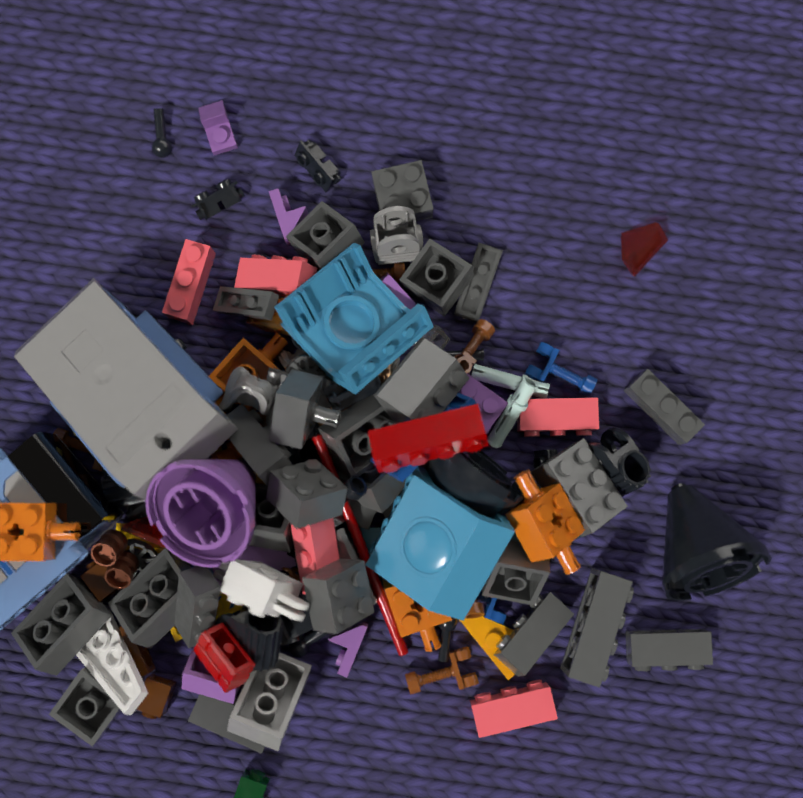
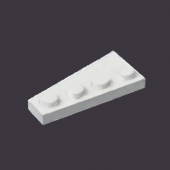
[76,604,148,715]

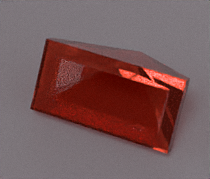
[621,222,668,277]
[121,516,167,549]

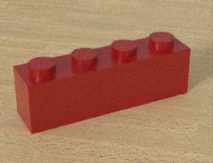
[368,404,489,473]

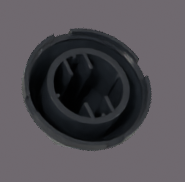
[427,450,525,519]
[662,483,771,601]

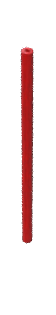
[312,434,409,656]

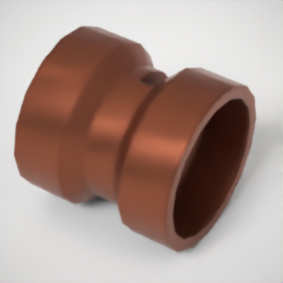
[91,529,128,567]
[104,551,139,589]

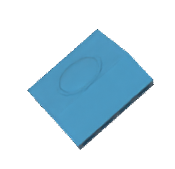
[274,243,434,394]
[366,466,515,621]

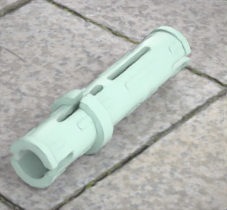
[471,363,550,399]
[487,377,538,448]

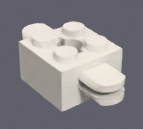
[213,560,310,621]

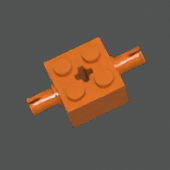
[209,332,288,414]
[505,469,585,575]
[0,503,81,561]
[382,578,452,652]

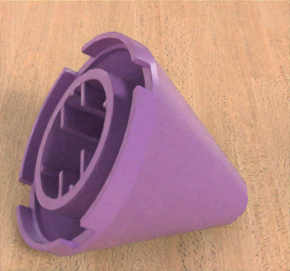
[146,459,256,567]

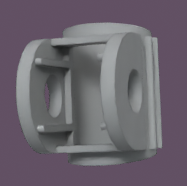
[370,206,423,265]

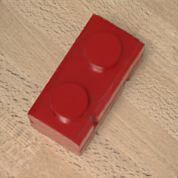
[193,623,255,693]

